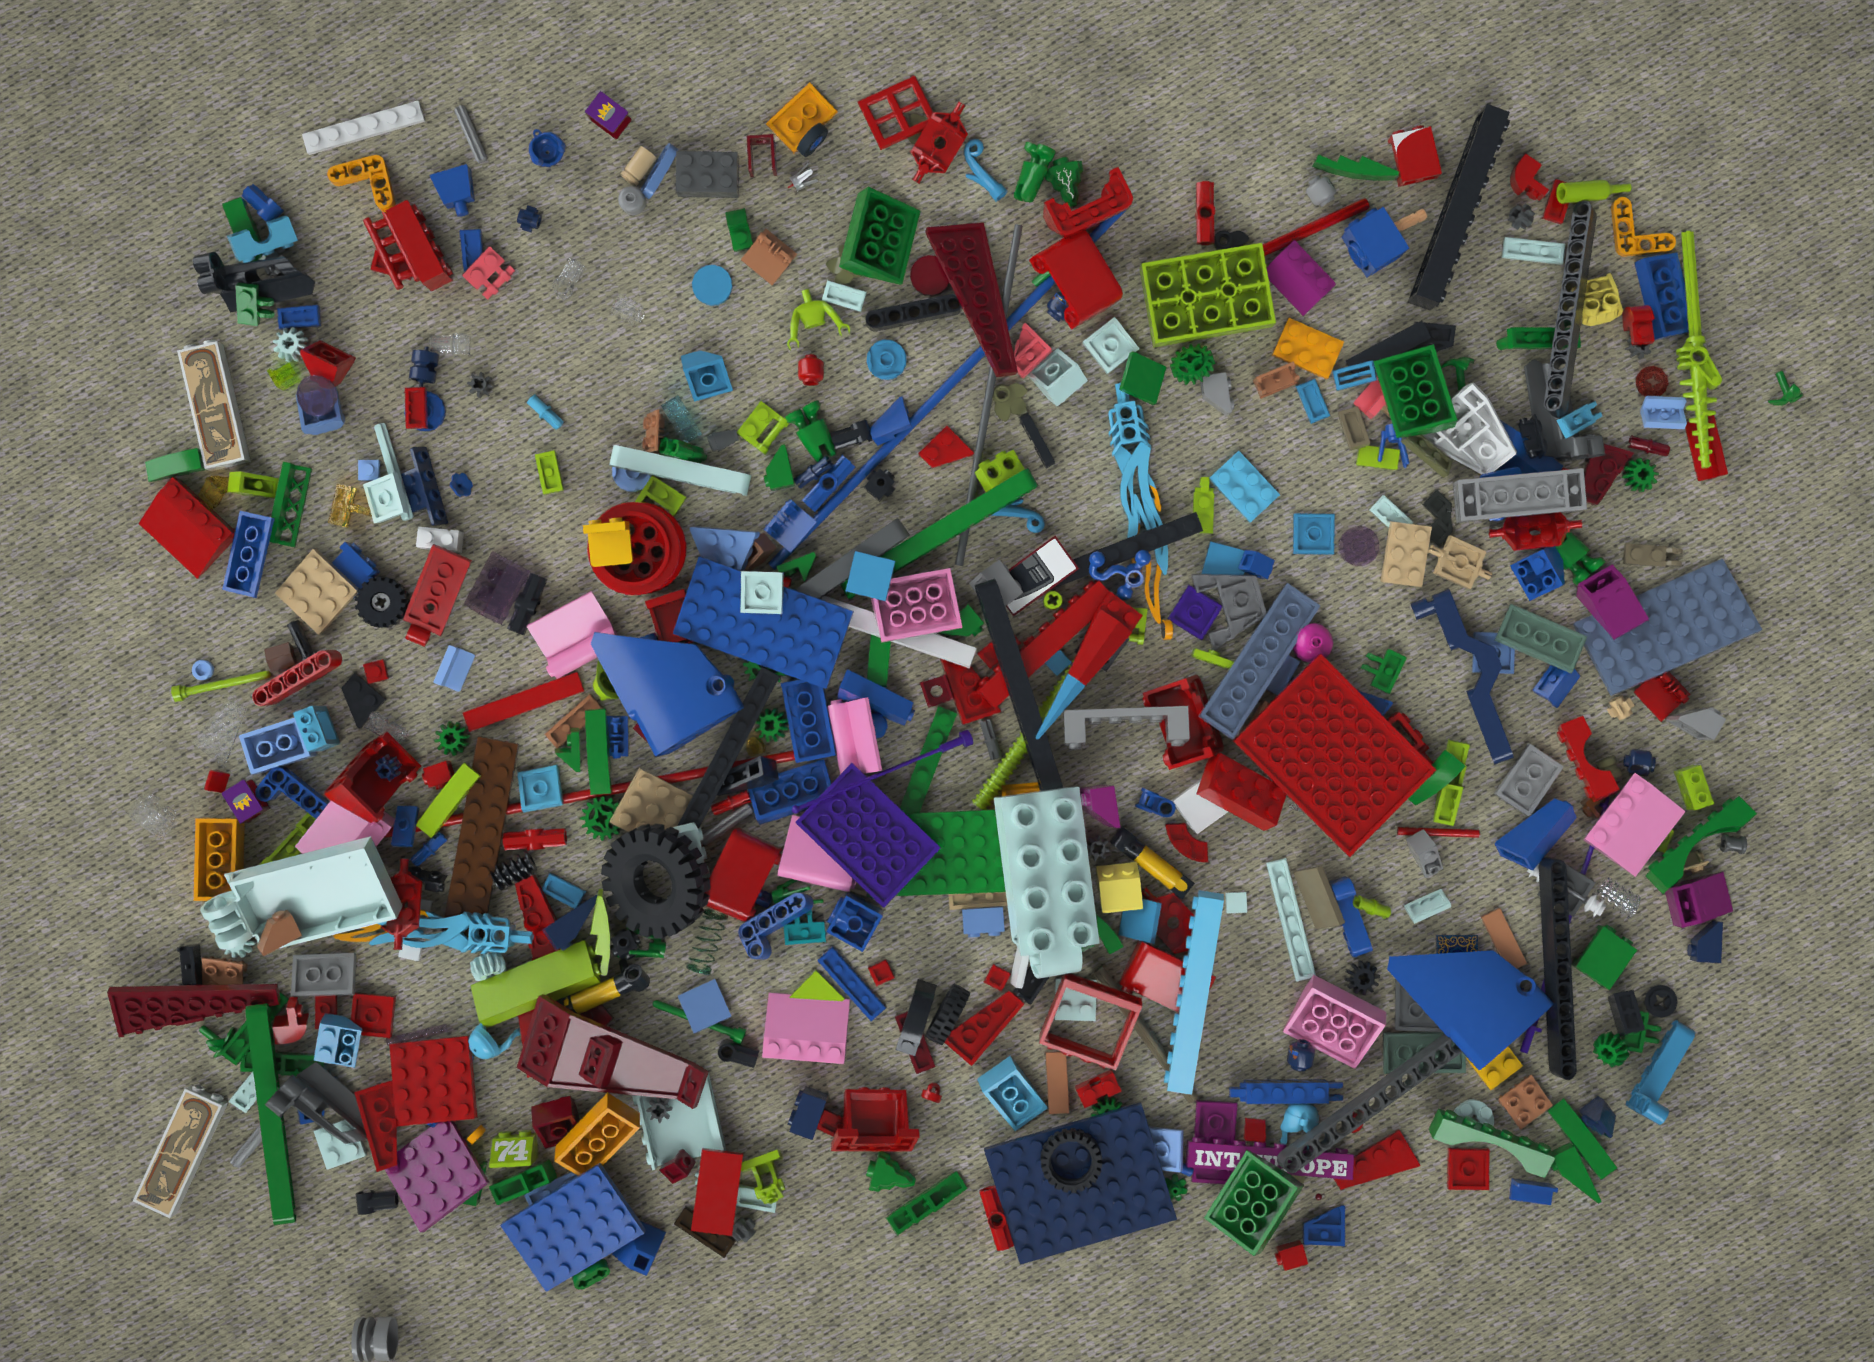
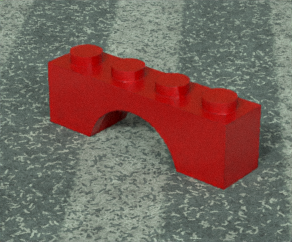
[1557,716,1620,802]

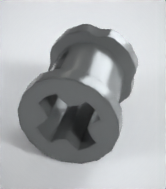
[1720,834,1747,854]

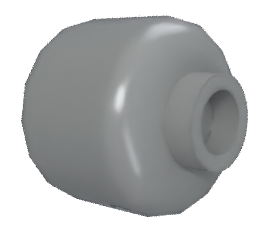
[1306,175,1336,207]
[618,186,646,216]

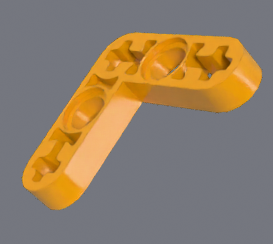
[327,155,396,212]
[1611,197,1676,257]

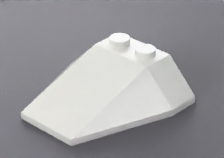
[1423,382,1517,474]

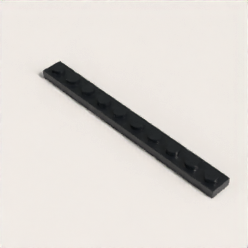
[677,666,780,828]

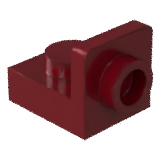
[659,1149,696,1184]

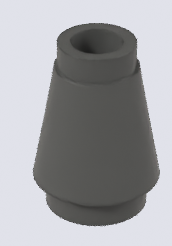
[707,429,739,452]

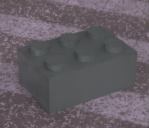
[676,151,740,198]

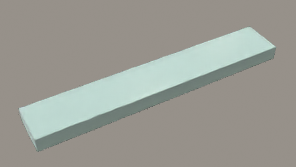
[1266,858,1316,982]

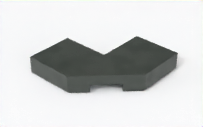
[1422,490,1453,547]

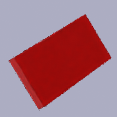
[691,1148,743,1236]

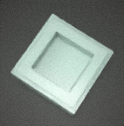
[1225,892,1247,913]

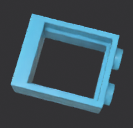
[293,706,340,752]

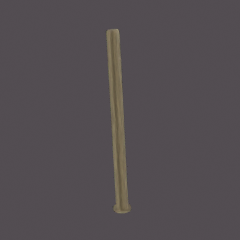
[1091,964,1198,1103]

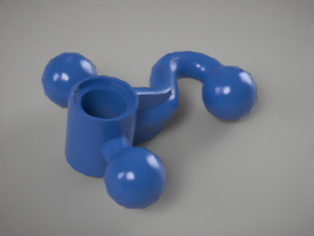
[1089,550,1151,601]

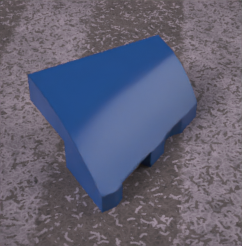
[870,396,912,446]

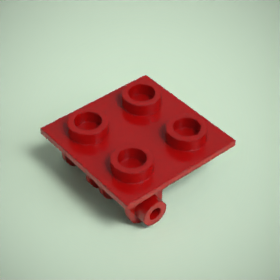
[1633,671,1691,722]

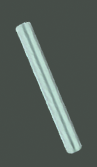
[374,423,414,521]

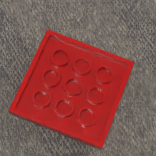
[389,1035,478,1127]

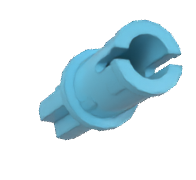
[527,394,564,430]

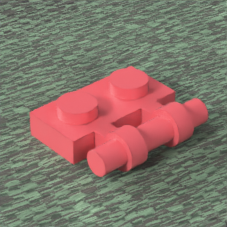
[462,246,515,300]

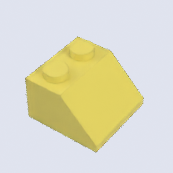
[1096,862,1143,913]

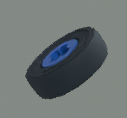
[797,123,828,157]

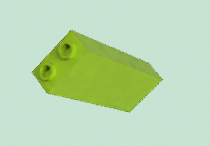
[470,940,602,1028]

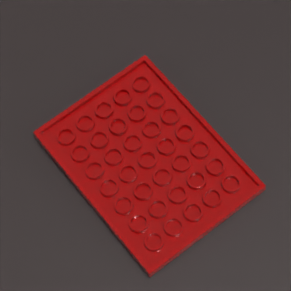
[1233,654,1436,857]

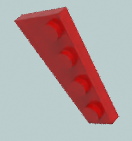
[515,874,560,961]
[944,990,1025,1066]
[354,1080,397,1172]

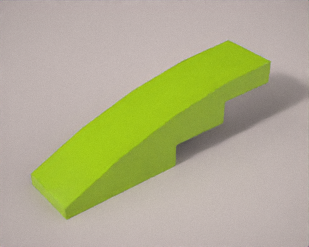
[1433,739,1470,826]
[416,763,481,838]
[590,889,610,976]

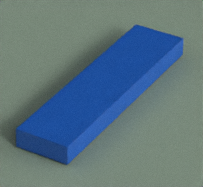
[817,947,886,1021]

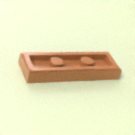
[544,694,604,748]
[1481,908,1527,968]
[1045,1051,1069,1114]

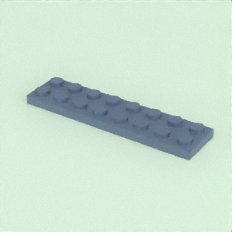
[1198,583,1320,739]

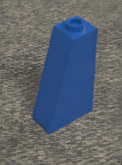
[837,669,915,726]
[1495,798,1577,871]

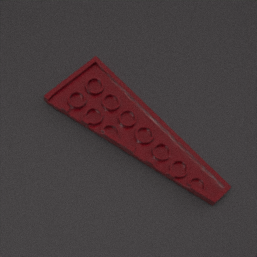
[925,222,1018,377]
[107,984,280,1038]

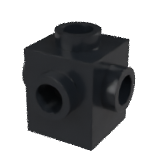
[864,469,896,502]
[610,929,641,961]

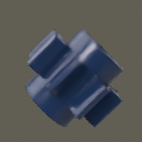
[517,205,542,233]
[375,754,402,781]

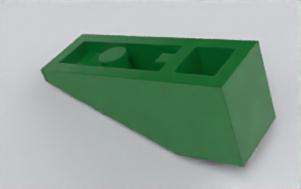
[1550,1143,1602,1204]

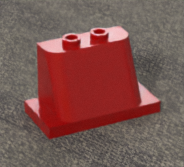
[831,1087,920,1152]

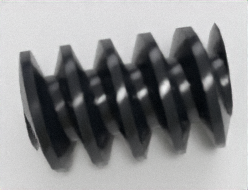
[490,850,537,891]

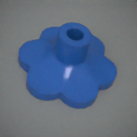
[450,473,473,497]

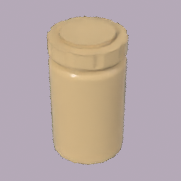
[620,146,657,187]

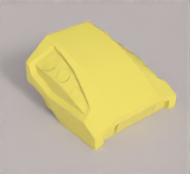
[1571,273,1623,326]

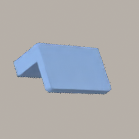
[433,645,475,692]

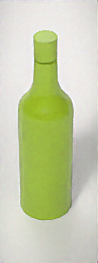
[1556,180,1632,204]

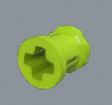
[1043,591,1062,610]

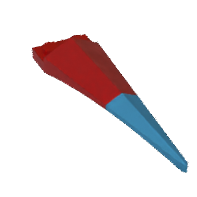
[1036,592,1143,739]

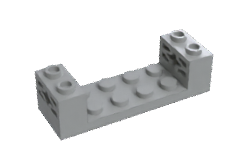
[1453,468,1587,523]
[1064,706,1190,750]

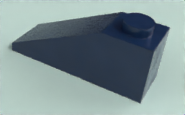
[542,895,597,951]

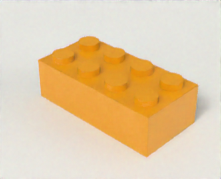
[193,817,245,901]
[554,1092,640,1176]

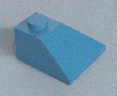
[681,350,733,402]

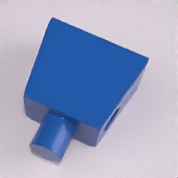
[430,164,475,217]

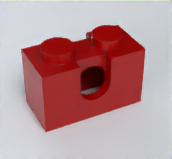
[1075,1069,1121,1109]

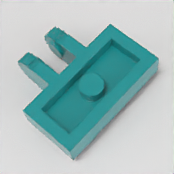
[784,909,826,945]

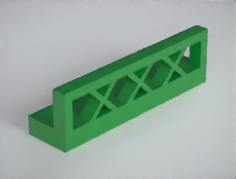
[269,462,312,548]

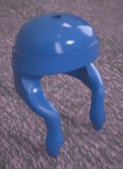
[529,129,566,167]

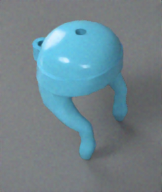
[468,1023,521,1059]
[1280,1104,1319,1149]

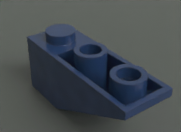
[1578,1096,1616,1138]

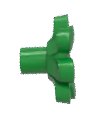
[1165,1174,1188,1201]

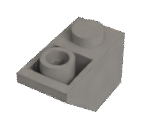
[1200,372,1234,416]
[1406,829,1443,878]

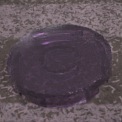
[296,375,337,416]
[1338,526,1379,566]

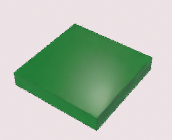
[1119,351,1167,405]

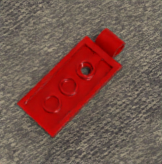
[403,544,472,647]

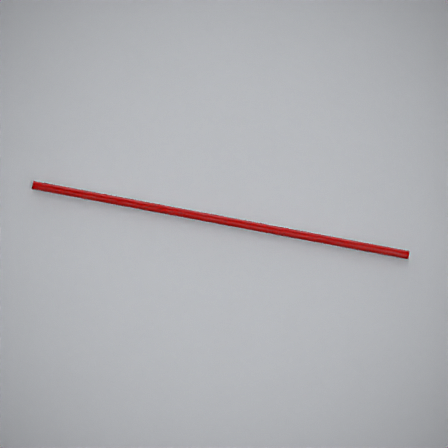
[384,750,795,838]

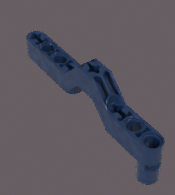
[1410,589,1514,765]

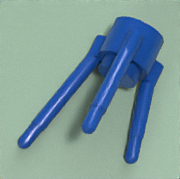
[1378,424,1410,468]

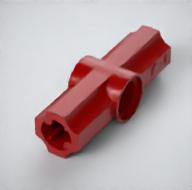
[1195,181,1216,246]
[503,828,567,850]
[979,1186,1014,1251]

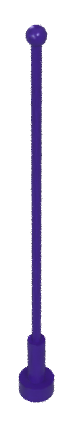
[792,730,973,814]

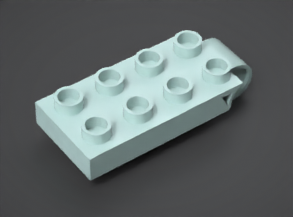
[994,787,1100,979]
[200,836,402,950]

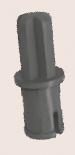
[980,719,1003,760]

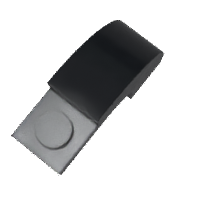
[895,979,937,1056]

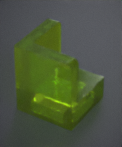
[267,362,301,391]

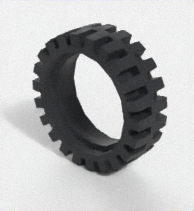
[925,983,970,1046]
[1041,1128,1102,1193]

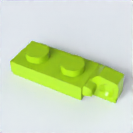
[1193,477,1214,534]

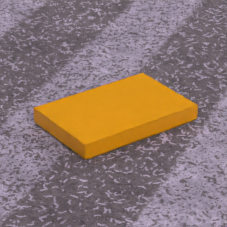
[766,82,838,154]

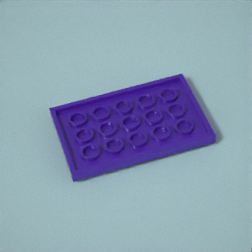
[795,763,941,908]

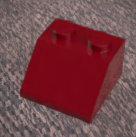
[531,1095,580,1149]

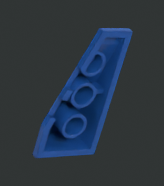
[1497,420,1563,474]

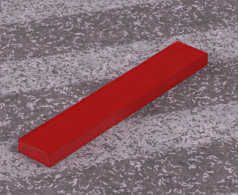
[463,672,585,732]

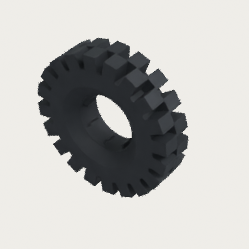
[601,824,711,938]

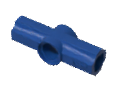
[802,455,856,512]

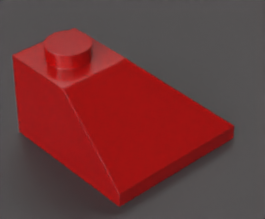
[300,340,356,389]

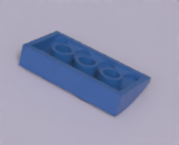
[1635,252,1689,340]
[222,511,274,598]
[781,679,836,763]
[748,759,832,825]

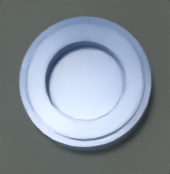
[192,660,214,680]

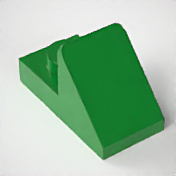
[725,208,753,252]
[776,552,817,582]
[555,728,580,772]

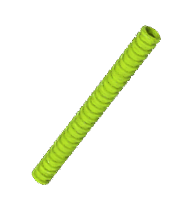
[972,656,1076,810]

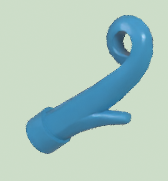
[964,139,1008,202]
[989,499,1045,533]

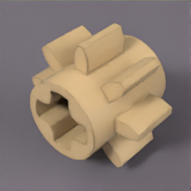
[1607,695,1635,720]

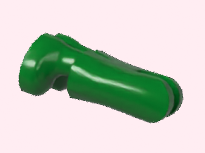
[1014,142,1056,203]
[785,400,836,462]
[1555,531,1606,586]

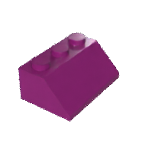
[1266,240,1336,316]

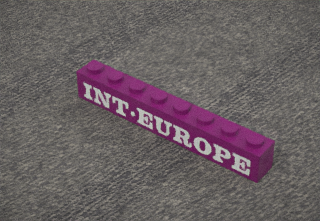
[1185,1137,1354,1180]

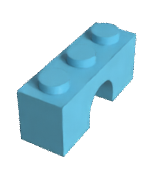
[227,216,298,263]

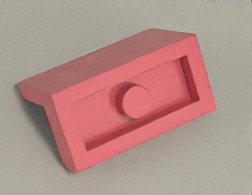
[1353,377,1386,419]

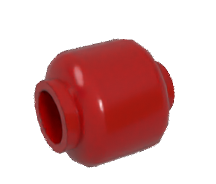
[798,354,824,386]

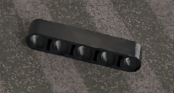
[866,294,962,332]

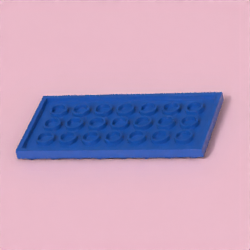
[673,556,854,689]

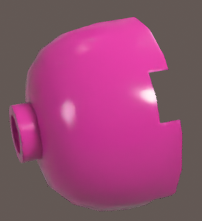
[1293,623,1333,663]

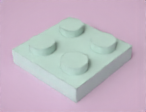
[1082,317,1140,374]
[363,473,409,523]
[740,571,784,614]
[1054,978,1097,1021]
[314,1120,367,1170]

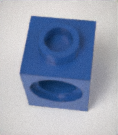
[1238,550,1275,579]

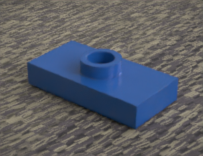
[460,229,483,271]
[277,305,321,330]
[391,806,419,847]

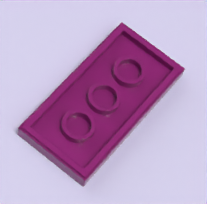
[1191,1100,1237,1184]

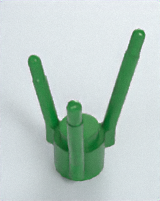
[772,879,824,905]
[616,927,666,958]

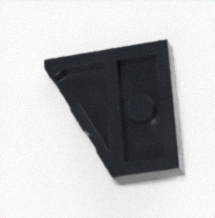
[1410,322,1456,352]
[341,673,387,729]

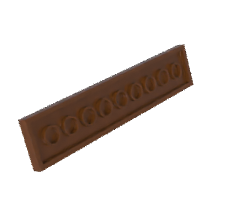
[442,736,519,938]

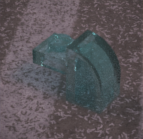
[661,395,702,443]

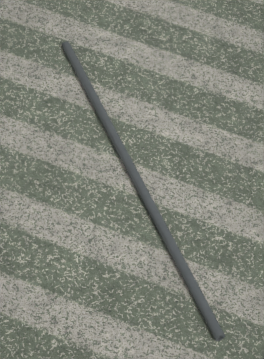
[955,224,1023,566]

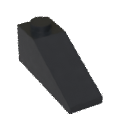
[717,756,779,796]

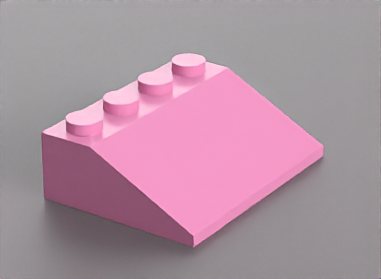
[871,568,962,642]
[1583,773,1685,877]
[295,801,395,854]
[1283,975,1386,1069]
[762,992,850,1064]

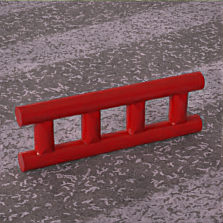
[363,212,421,290]

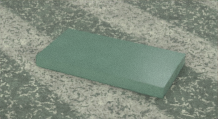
[1494,604,1588,673]
[1383,1032,1466,1074]

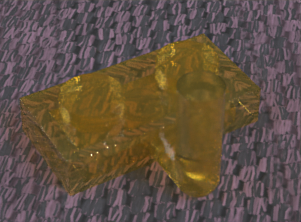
[328,484,372,528]

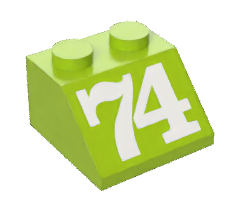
[489,1130,538,1168]

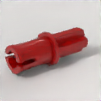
[711,790,751,815]

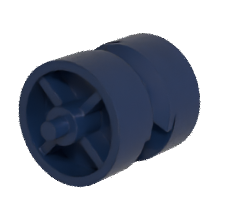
[408,346,439,387]

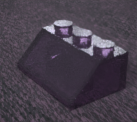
[464,551,530,625]

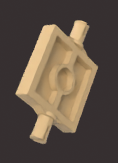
[1428,536,1492,589]

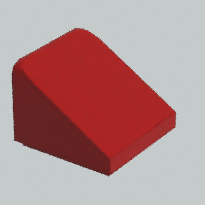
[204,770,230,793]
[1243,1118,1266,1142]

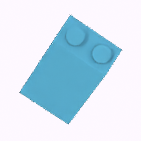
[977,1056,1048,1131]

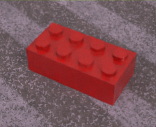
[385,200,453,292]
[1196,753,1286,831]

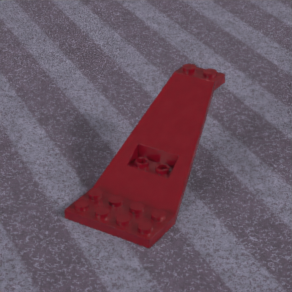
[516,994,709,1109]

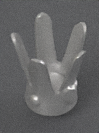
[788,163,818,192]

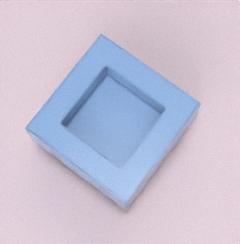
[358,460,380,481]

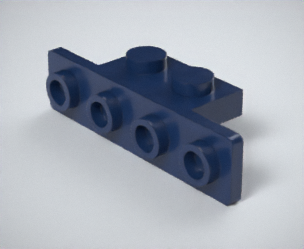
[401,447,448,526]

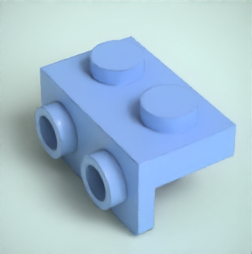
[1640,396,1687,429]

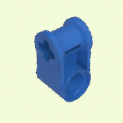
[1135,788,1176,818]

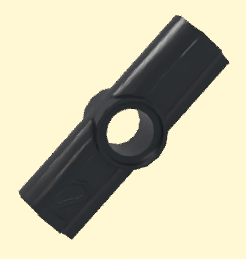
[507,572,548,635]

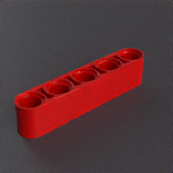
[252,650,342,706]

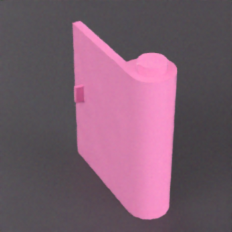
[527,591,618,679]
[827,697,882,774]
[777,815,856,892]

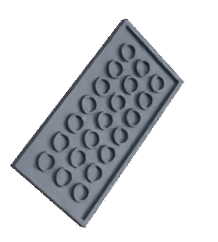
[1573,558,1762,696]

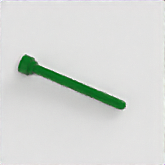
[652,1000,747,1045]

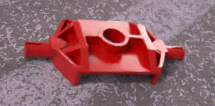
[910,101,968,184]
[1489,512,1582,551]
[380,859,422,950]
[1141,887,1194,954]

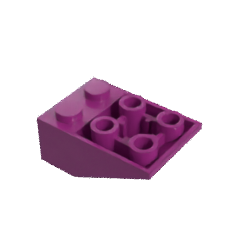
[1576,564,1649,640]
[1665,872,1733,928]

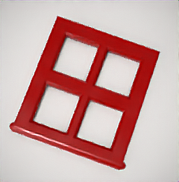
[858,75,933,150]

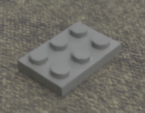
[1494,744,1564,817]
[291,953,356,997]

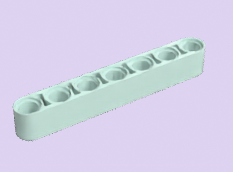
[609,445,751,496]

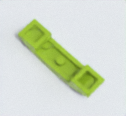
[259,812,316,865]

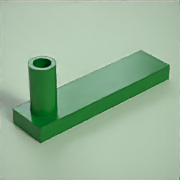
[1496,327,1581,350]

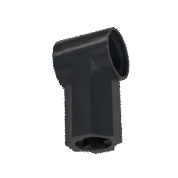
[830,420,873,450]
[718,1039,759,1068]
[356,1189,399,1215]

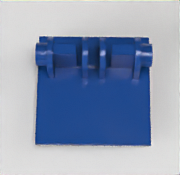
[763,499,818,553]
[607,716,629,758]

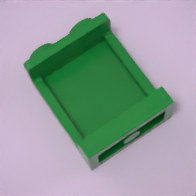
[1571,924,1637,990]

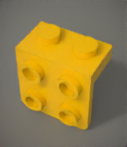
[583,518,633,567]

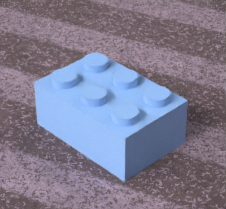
[239,718,317,775]

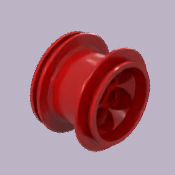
[587,502,687,595]

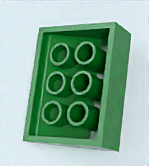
[839,186,921,285]
[1373,344,1457,438]
[1204,1150,1304,1256]

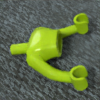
[787,289,850,351]

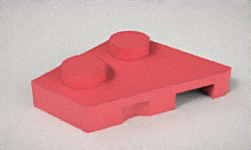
[1014,323,1052,379]

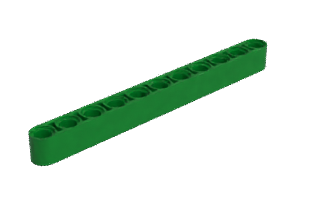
[840,468,1039,600]
[246,1003,297,1226]

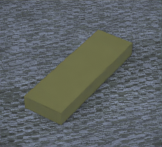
[1401,435,1453,478]

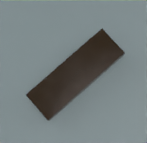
[674,1206,736,1258]

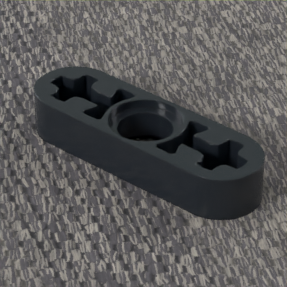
[1018,412,1055,469]

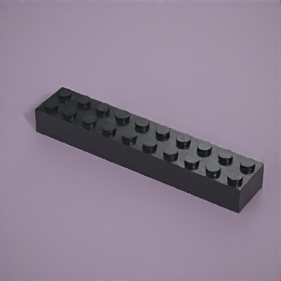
[1407,104,1510,311]

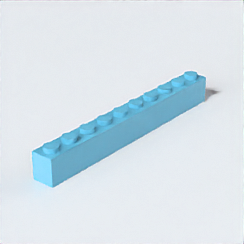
[1164,890,1224,1095]

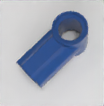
[242,184,284,222]

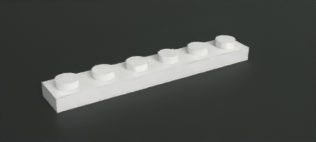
[302,101,425,155]

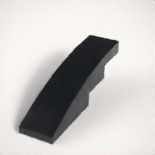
[1346,320,1431,379]

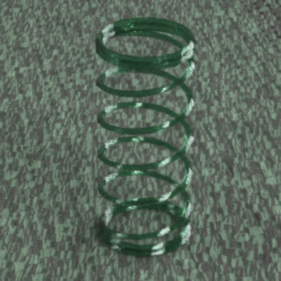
[686,909,728,975]

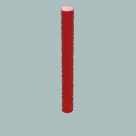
[1397,827,1480,838]

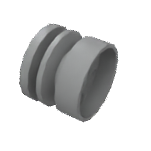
[351,1316,398,1362]

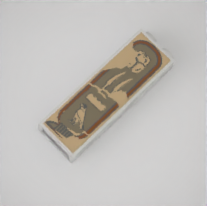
[177,340,251,471]
[133,1084,228,1218]

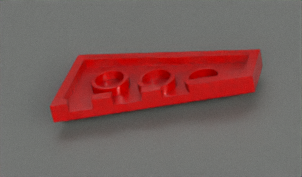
[940,658,1001,725]
[1333,1130,1421,1190]

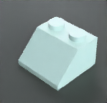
[1028,348,1088,406]

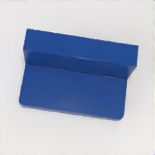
[1533,665,1580,708]
[1509,1178,1558,1205]

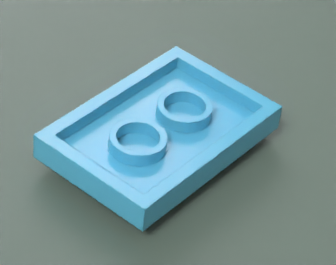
[1209,451,1280,523]

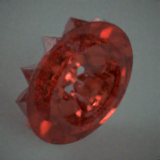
[1636,366,1669,397]

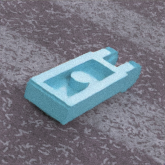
[1556,401,1603,439]

